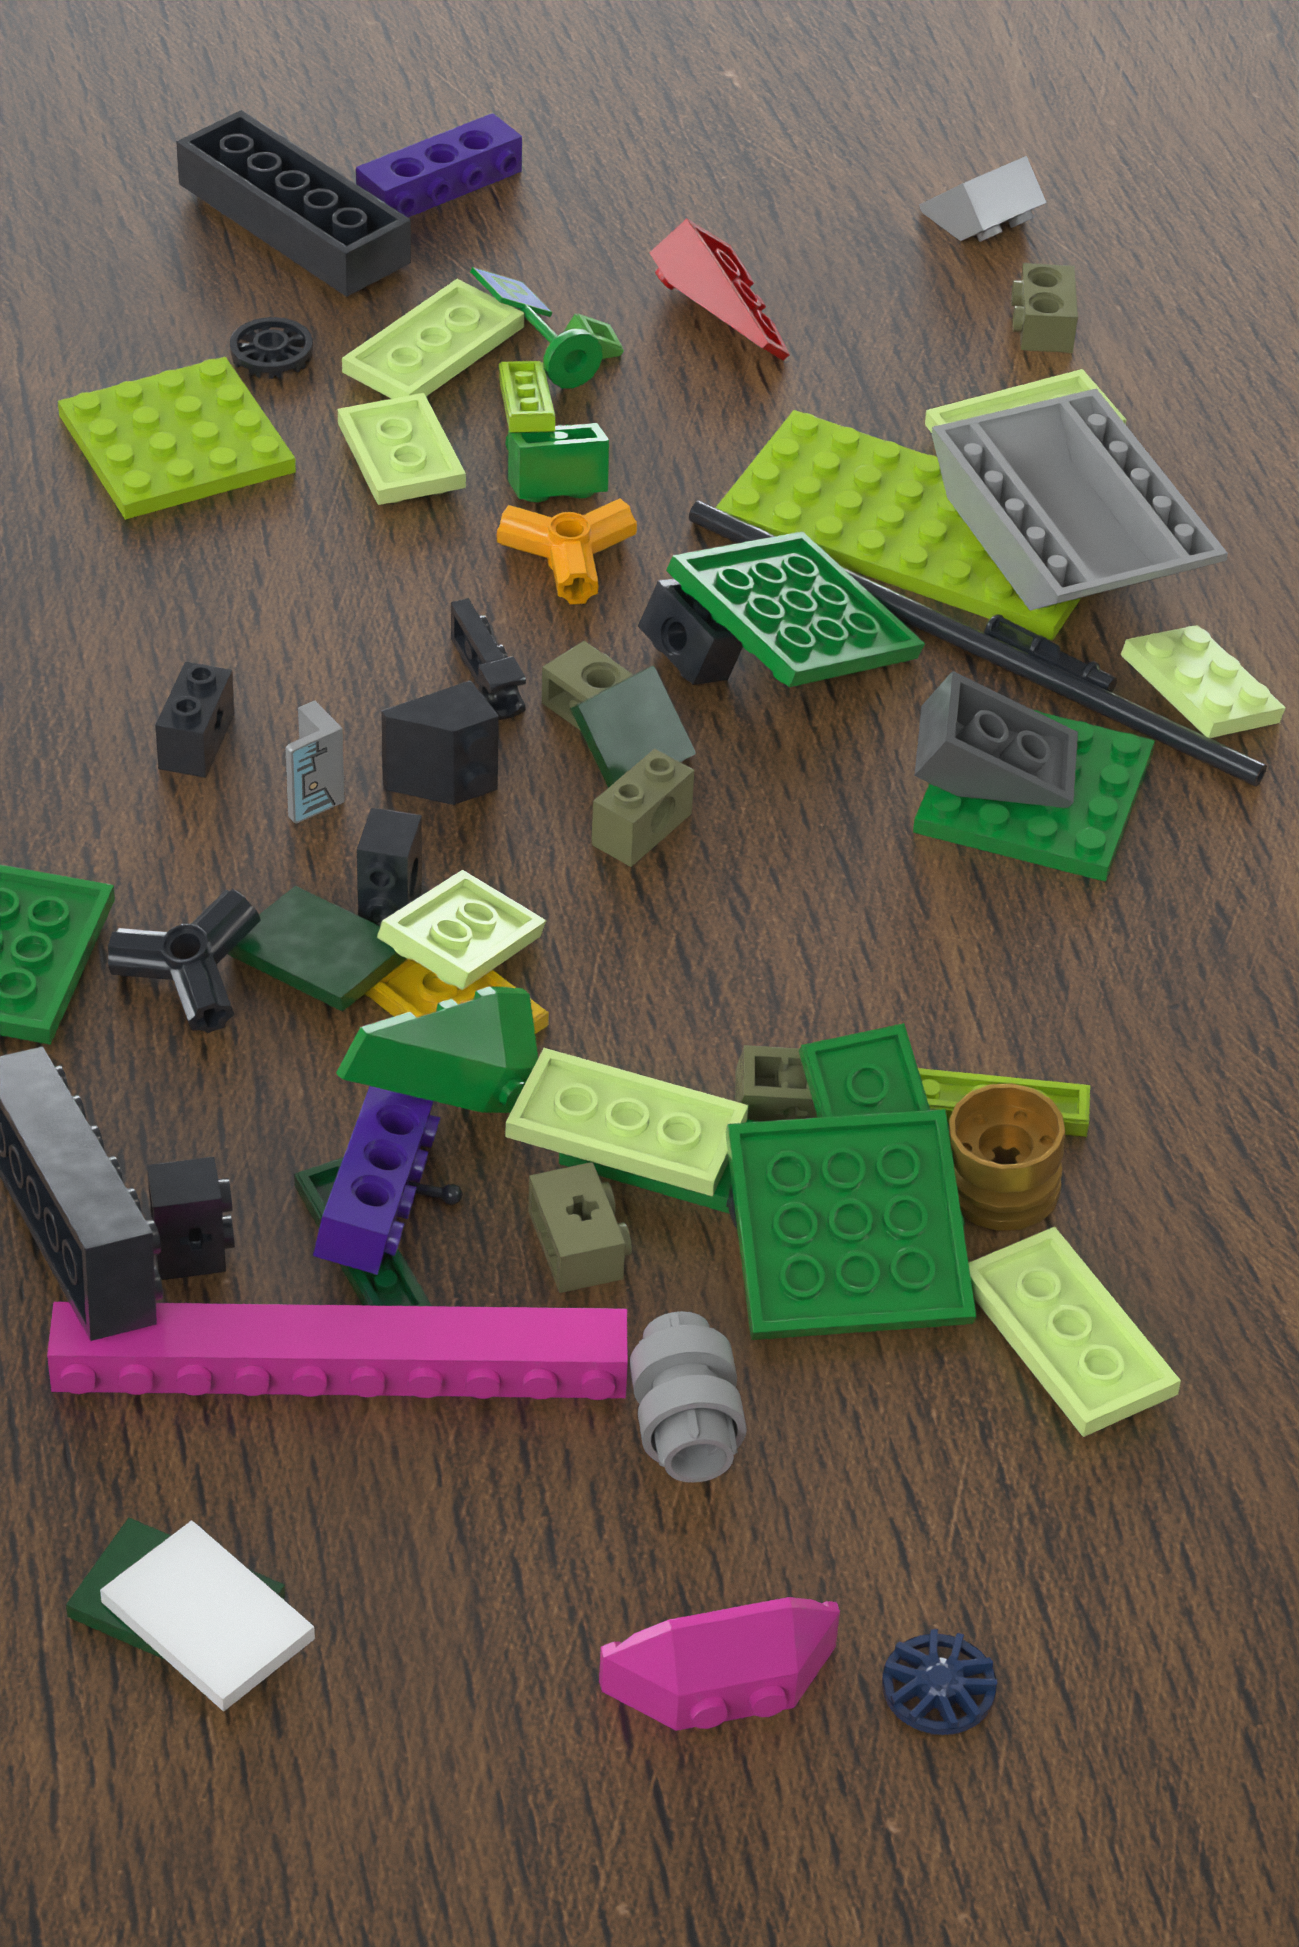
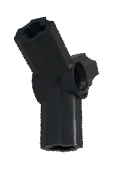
[108,888,261,1033]

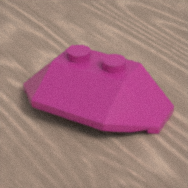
[599,1597,840,1731]

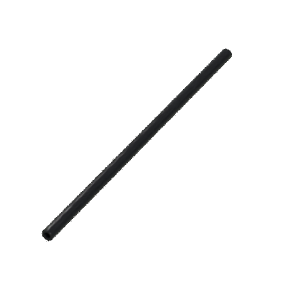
[689,500,1267,787]

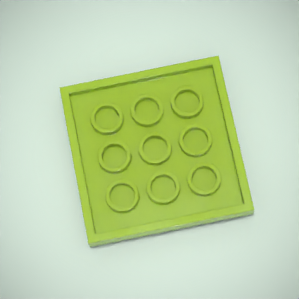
[58,357,296,520]

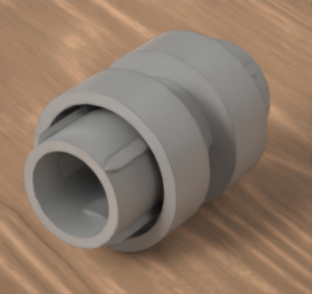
[630,1311,747,1482]

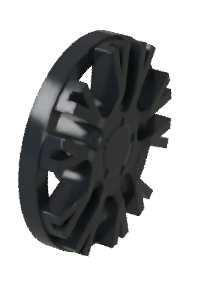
[230,317,313,379]

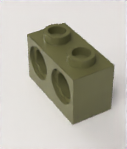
[1011,263,1078,353]

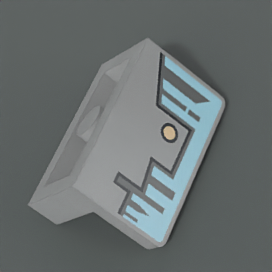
[286,700,344,823]

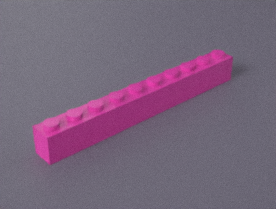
[47,1302,628,1400]

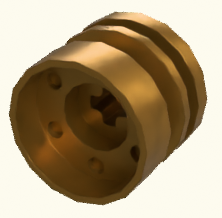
[949,1083,1065,1231]

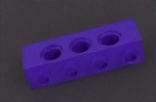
[356,113,522,218]
[313,1086,440,1275]

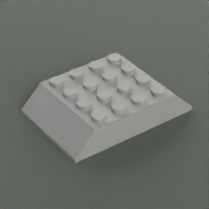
[932,388,1228,610]

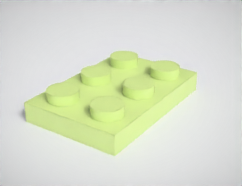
[338,393,466,505]
[1121,625,1286,738]
[377,870,546,990]

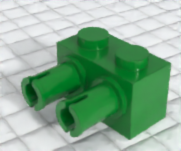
[505,423,609,502]

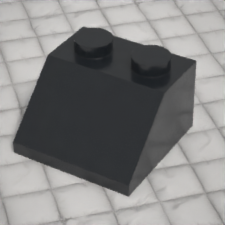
[381,680,499,805]

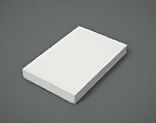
[100,1520,315,1712]

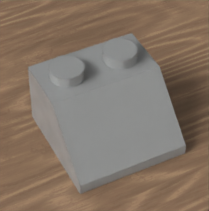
[919,156,1046,242]

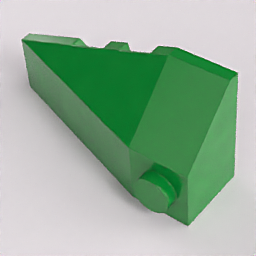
[336,986,538,1113]

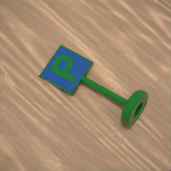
[470,267,603,389]

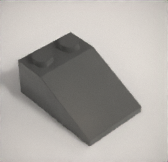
[914,671,1078,808]

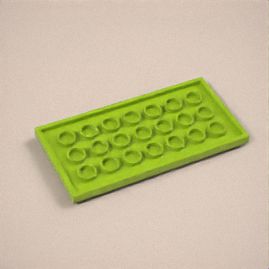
[716,410,1081,641]

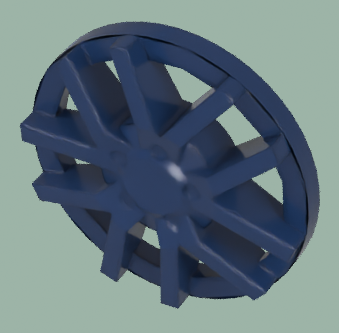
[882,1629,997,1735]

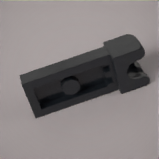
[451,598,526,720]

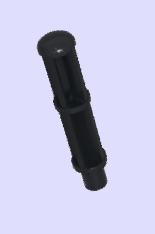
[984,614,1117,692]

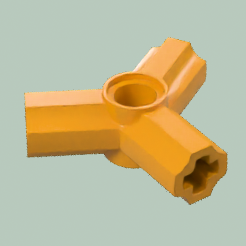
[497,498,637,605]

